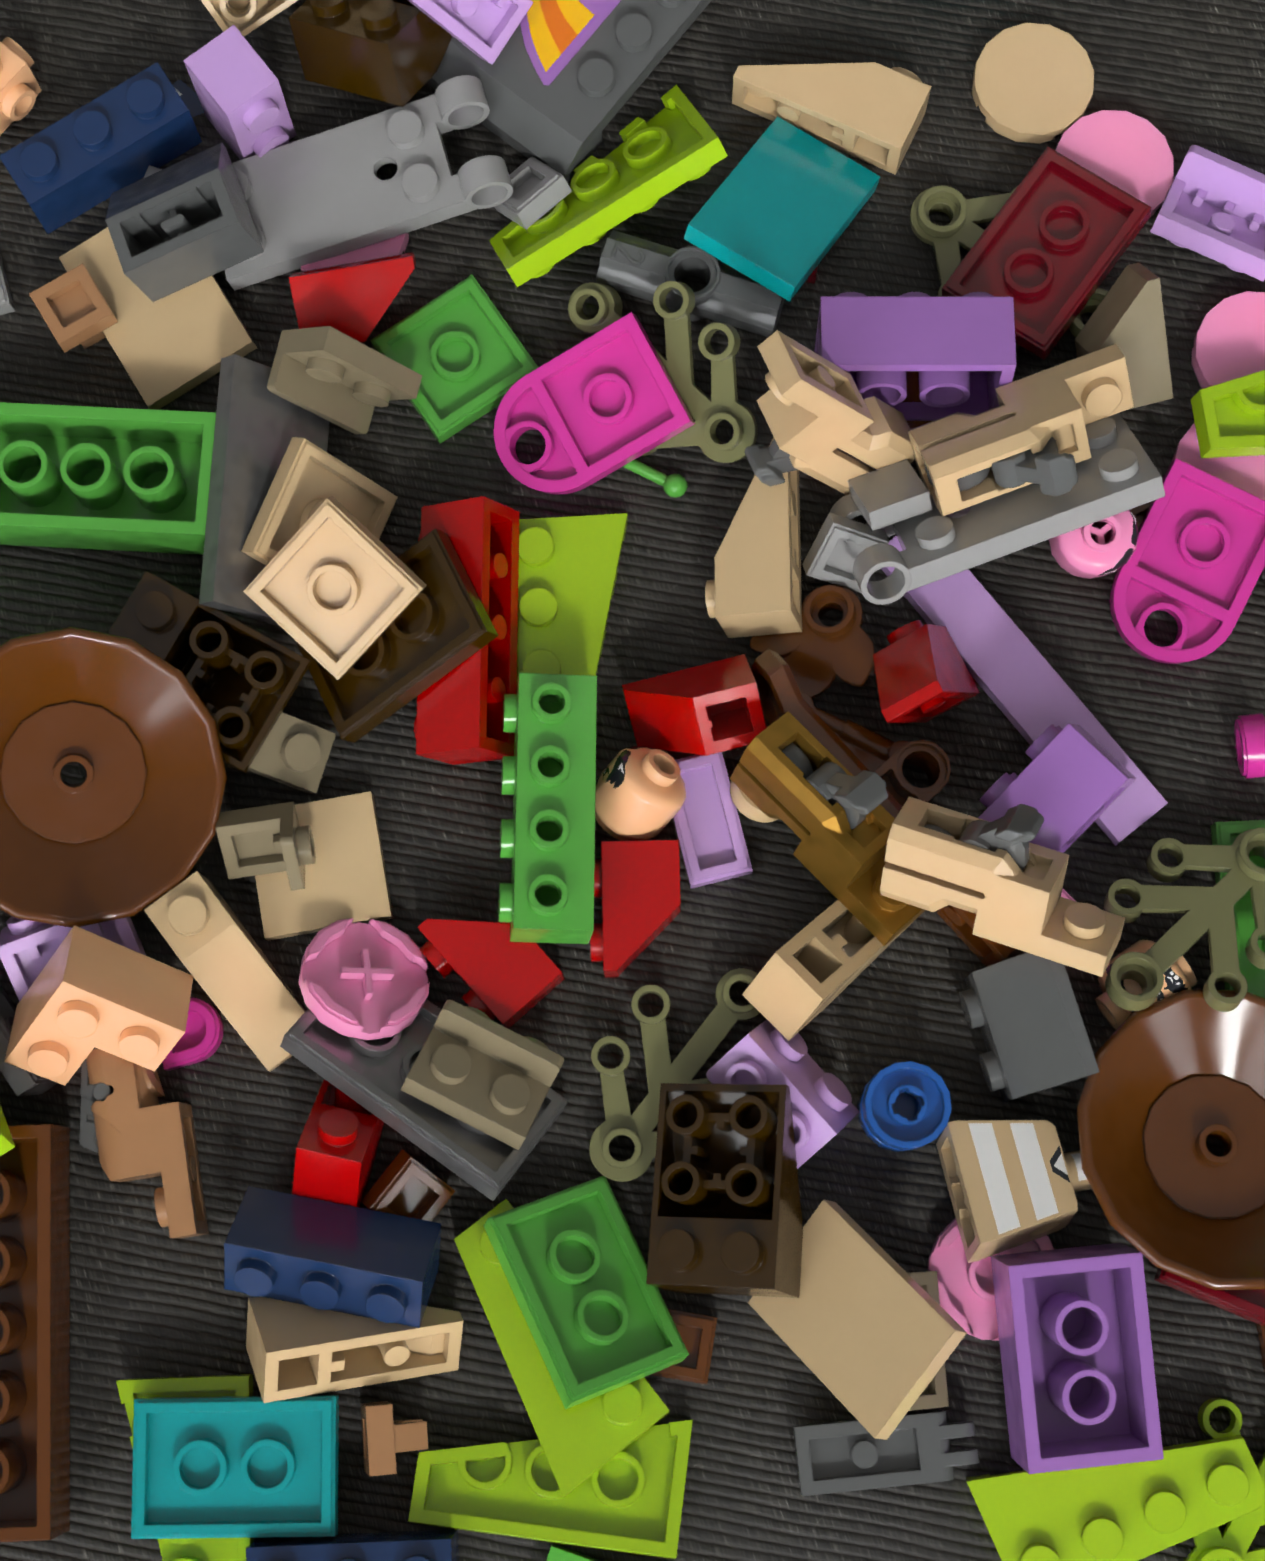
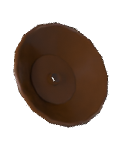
[0,627,227,928]
[1077,990,1265,1290]

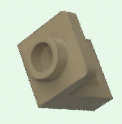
[228,712,336,793]
[215,801,316,891]

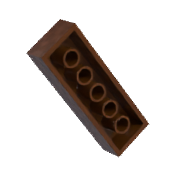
[0,1124,70,1542]

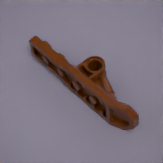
[751,649,1015,967]

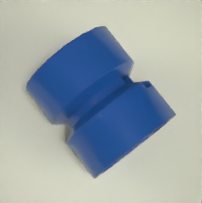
[857,1061,952,1152]

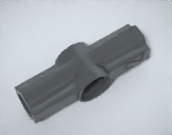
[596,230,785,337]

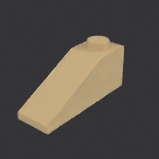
[732,62,932,175]
[705,437,802,638]
[144,871,306,1072]
[742,900,919,1041]
[246,1297,464,1403]

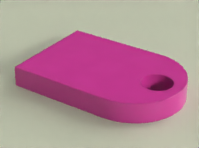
[494,312,695,495]
[1110,458,1265,664]

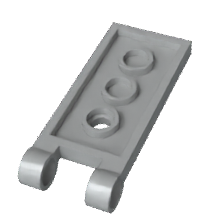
[224,75,513,291]
[830,413,1165,605]

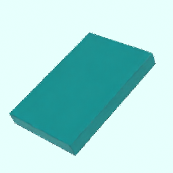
[684,116,881,302]
[131,1395,339,1539]

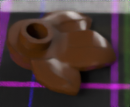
[750,585,875,699]

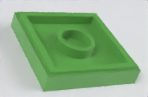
[370,275,539,444]

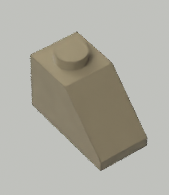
[1075,262,1173,410]

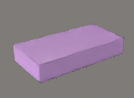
[673,752,753,889]

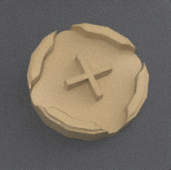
[972,23,1094,144]

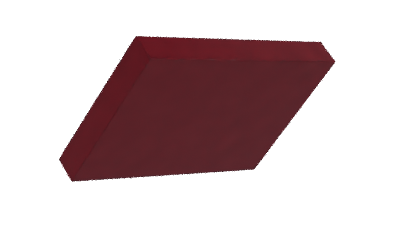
[942,147,1152,360]

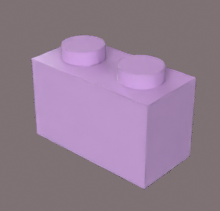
[183,25,296,160]

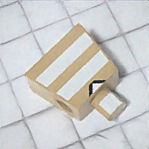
[936,1120,1092,1263]

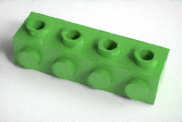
[498,673,597,944]

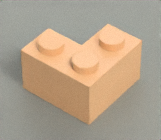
[4,925,193,1086]

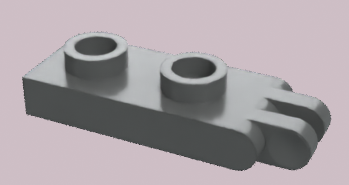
[793,1410,979,1496]

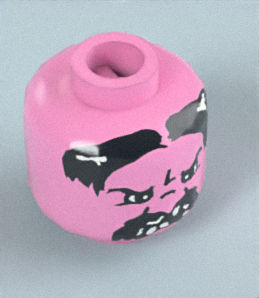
[1049,510,1139,579]

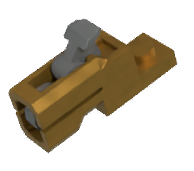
[730,711,925,946]

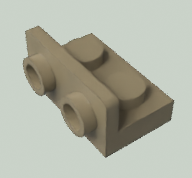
[267,326,422,434]
[401,1000,564,1150]

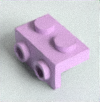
[1150,145,1265,282]
[706,1020,859,1169]

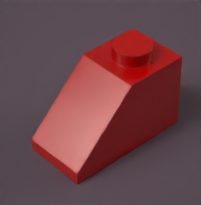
[289,252,416,343]
[873,620,980,723]

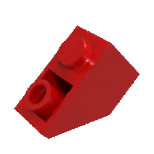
[622,654,766,756]
[590,840,681,978]
[417,918,564,1029]
[292,1079,384,1207]

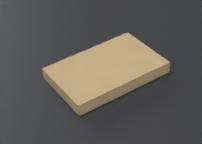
[59,227,257,410]
[748,1199,967,1440]

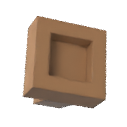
[29,263,118,353]
[360,1401,428,1476]

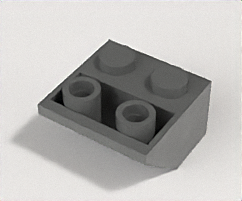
[105,142,264,302]

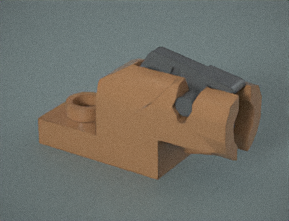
[79,1049,209,1238]

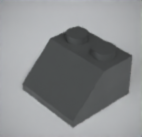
[959,953,1100,1102]

